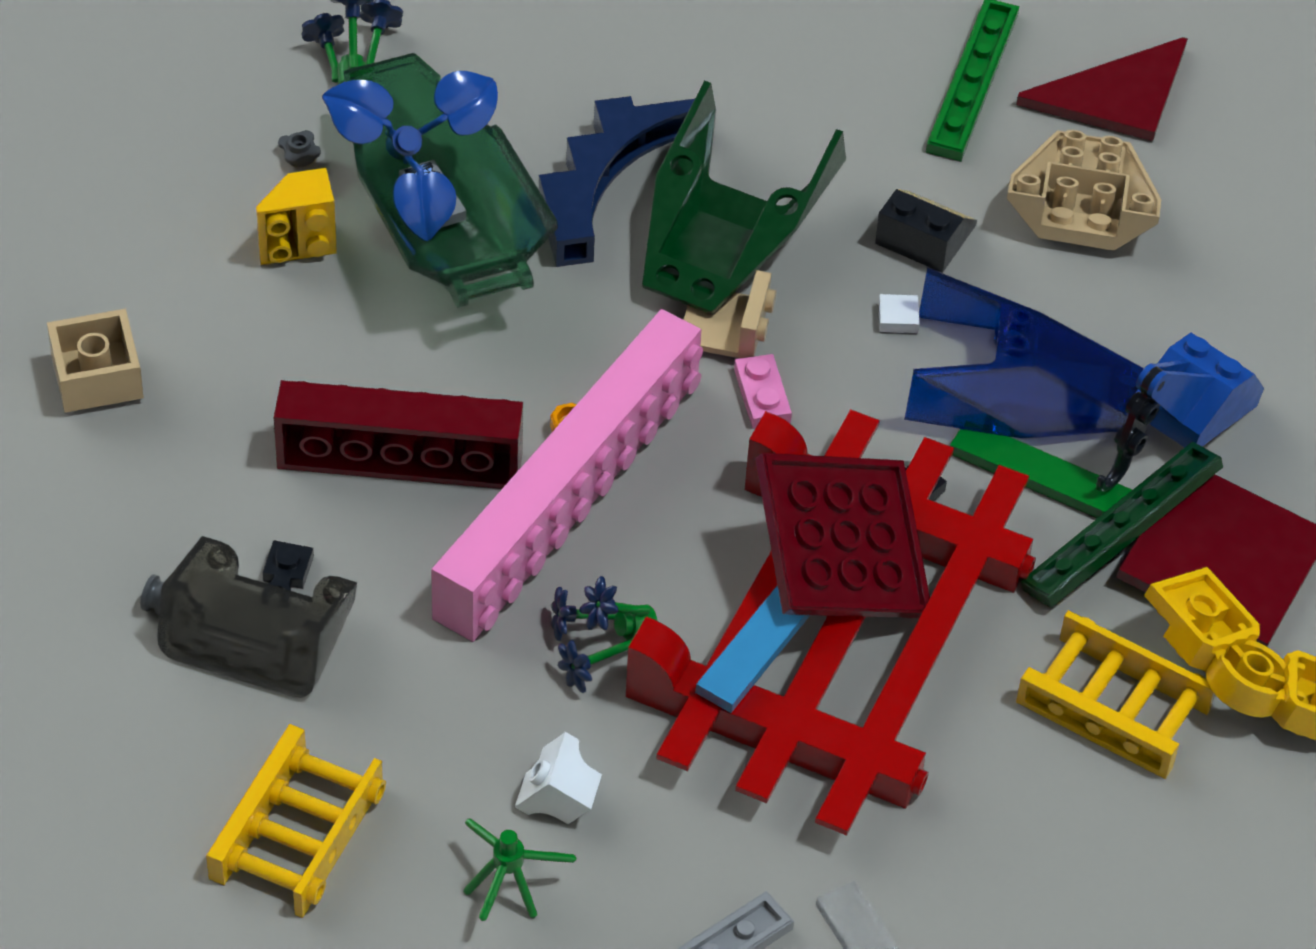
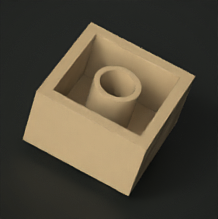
[47,308,144,413]

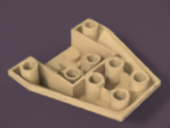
[1007,130,1162,251]

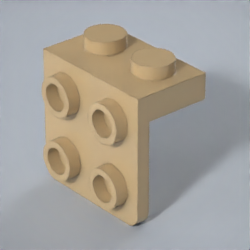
[683,270,777,358]

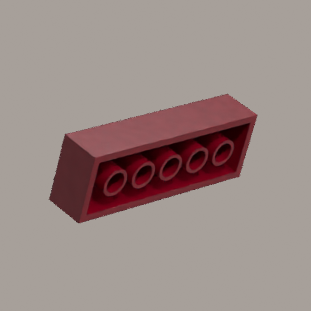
[273,380,523,489]

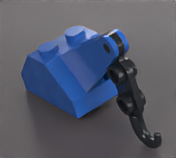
[1096,332,1264,492]

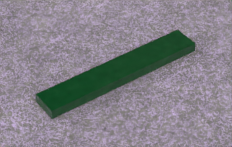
[1021,441,1223,608]

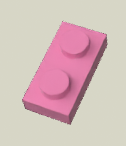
[734,354,792,429]

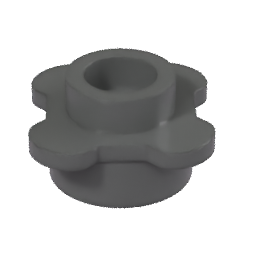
[278,130,321,167]

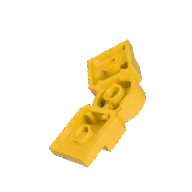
[1144,567,1316,741]

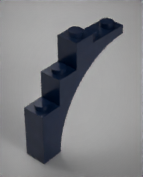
[538,96,695,267]

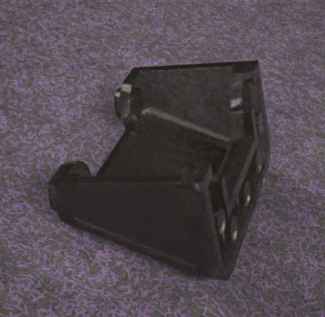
[157,536,357,698]

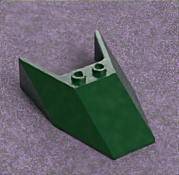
[642,80,846,315]

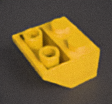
[256,168,337,265]

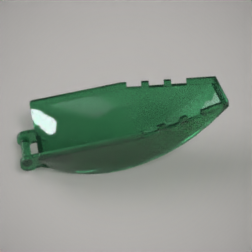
[343,53,558,308]

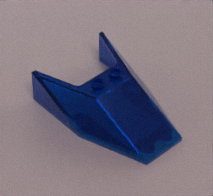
[904,267,1144,439]

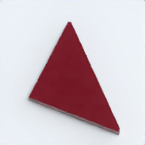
[1016,37,1188,141]

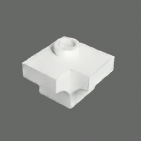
[515,732,602,824]

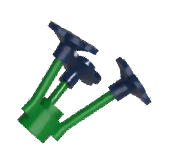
[301,0,403,84]

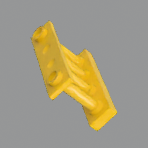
[1016,610,1215,779]
[206,724,386,918]

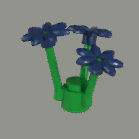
[550,576,657,693]

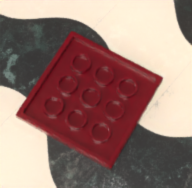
[755,453,930,618]
[1116,474,1316,647]

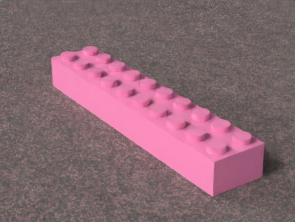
[431,309,703,642]

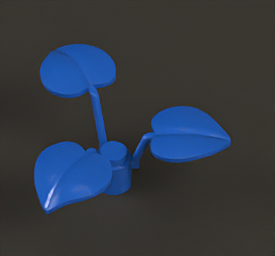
[322,71,498,241]

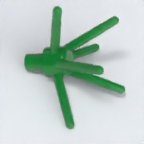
[463,818,577,921]

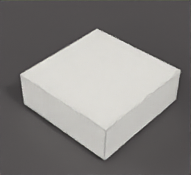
[878,294,919,333]

